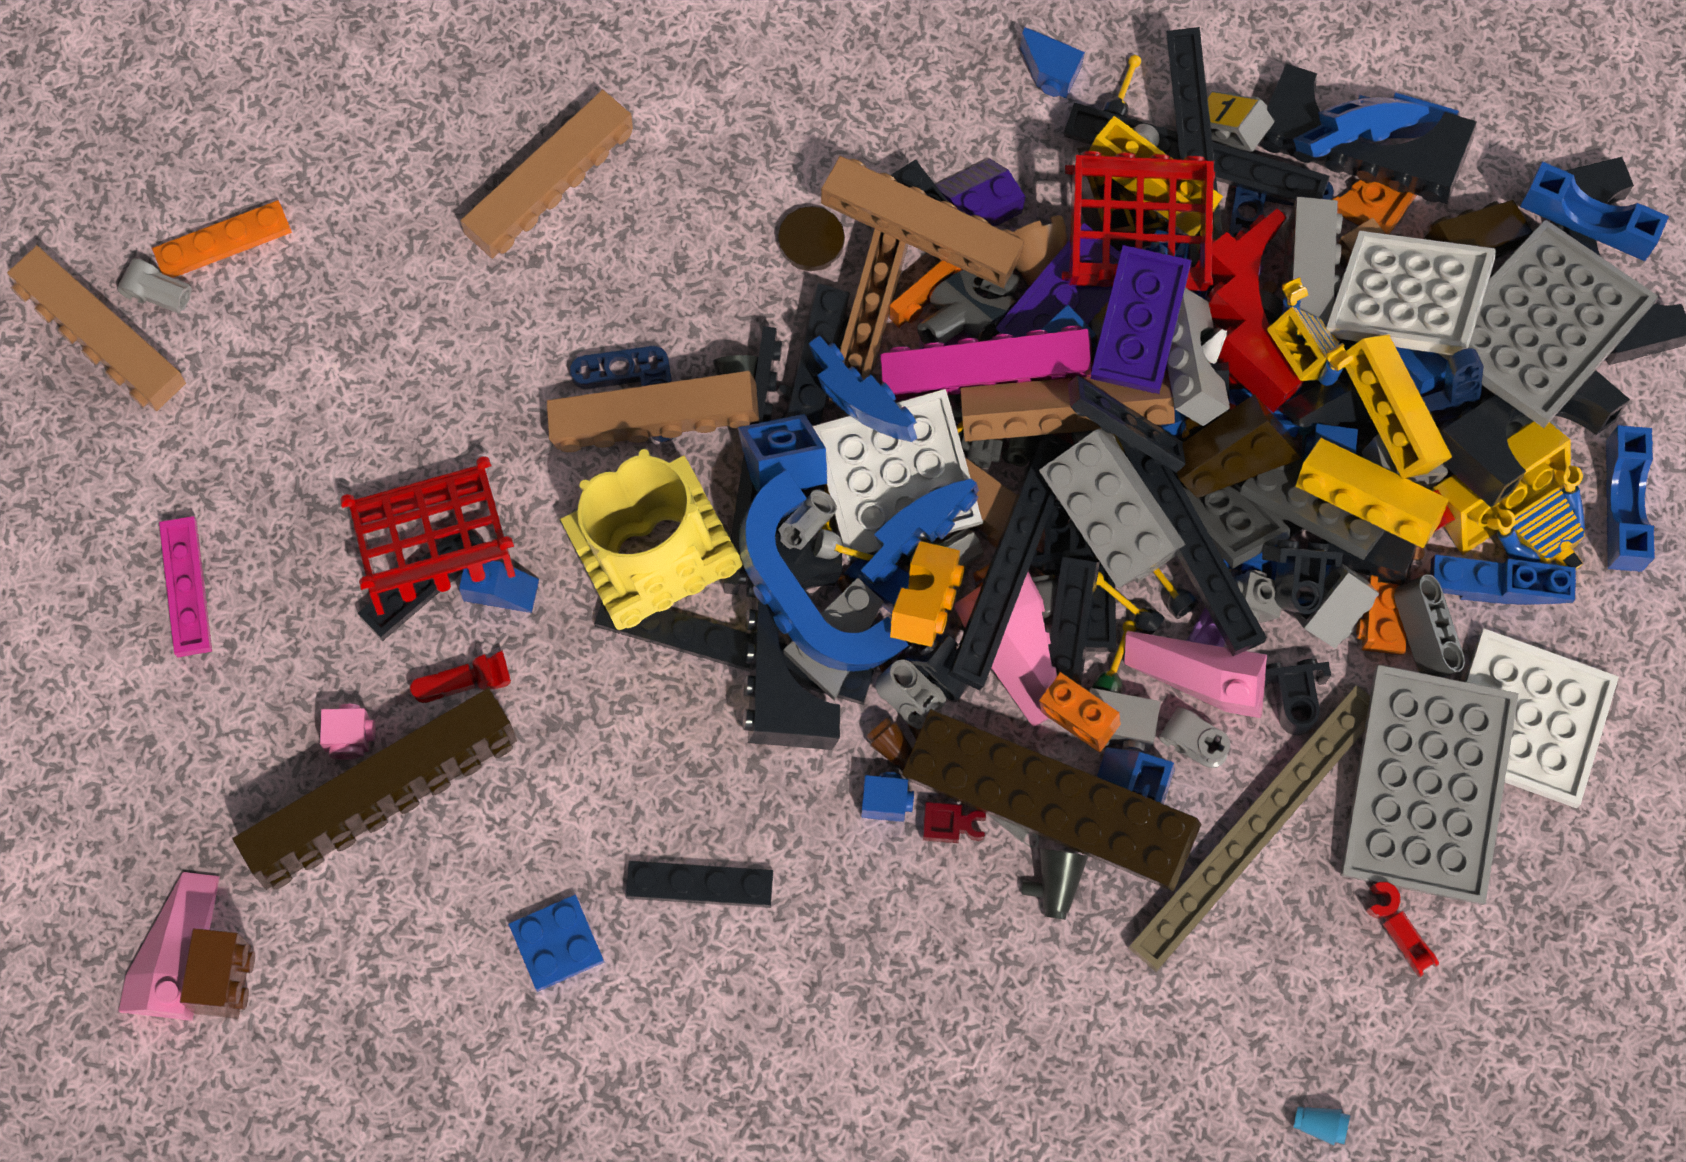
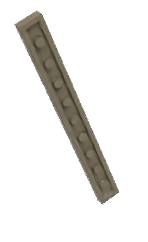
[1128,685,1370,972]

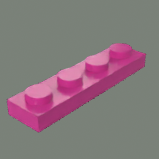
[159,516,213,658]

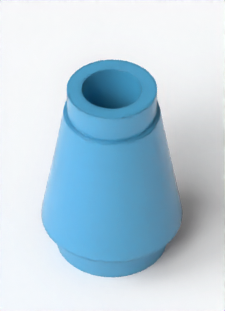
[1293,1106,1351,1146]

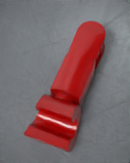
[410,650,511,703]
[1366,882,1439,977]

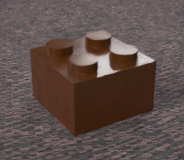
[180,928,255,1019]

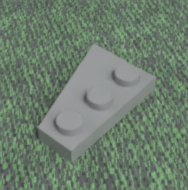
[784,578,883,701]

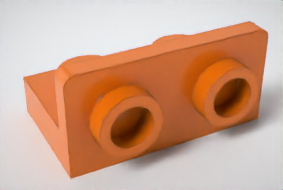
[1356,575,1406,655]

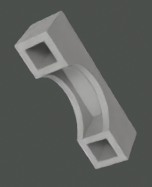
[1167,288,1230,426]

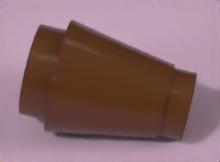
[866,718,913,771]

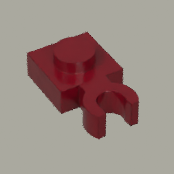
[923,802,986,843]

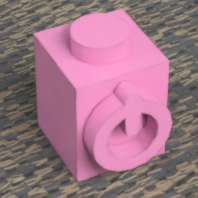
[320,704,376,760]

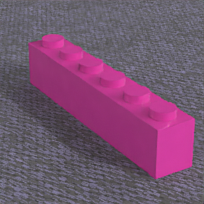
[881,326,1093,402]

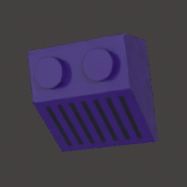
[936,159,1025,227]

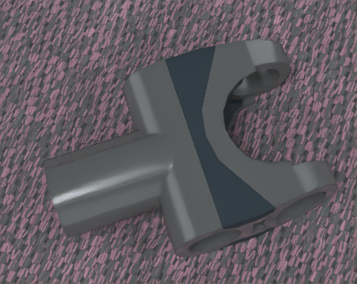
[917,270,1018,344]

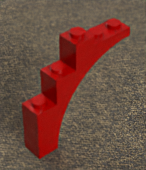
[1195,208,1304,413]

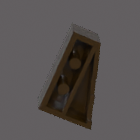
[1069,145,1168,251]
[1423,200,1533,259]
[1177,394,1302,498]

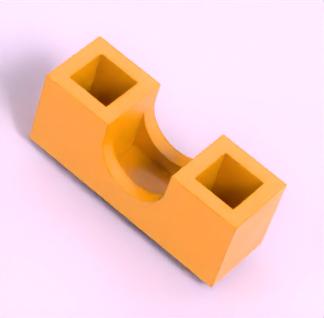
[890,541,964,647]

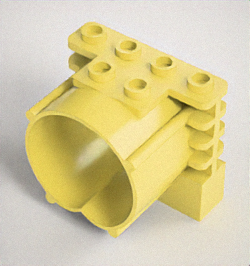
[560,449,743,630]

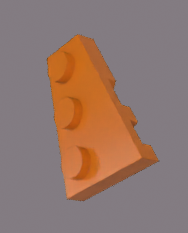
[1333,180,1417,234]

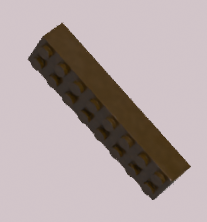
[232,687,517,890]
[902,709,1202,892]

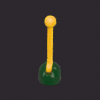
[1092,620,1136,693]

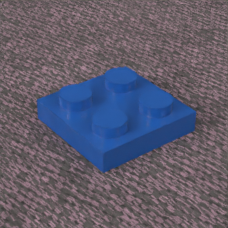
[509,894,605,992]

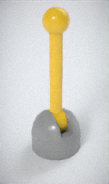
[813,529,897,566]

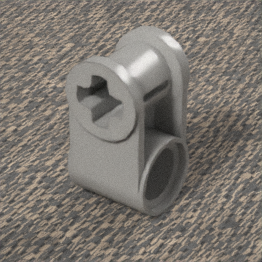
[876,660,946,729]
[1159,707,1230,768]

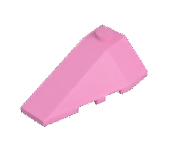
[953,572,1057,727]
[1124,631,1267,718]
[119,872,220,1021]

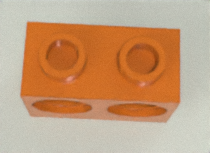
[1039,672,1121,753]

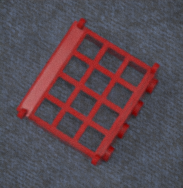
[1062,151,1215,291]
[340,456,516,615]

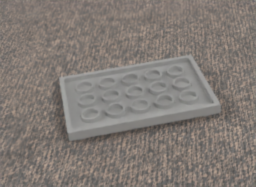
[1438,219,1658,428]
[1340,665,1519,905]

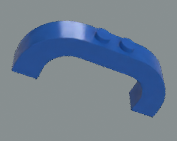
[739,470,909,671]

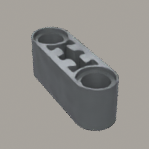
[1394,574,1465,678]

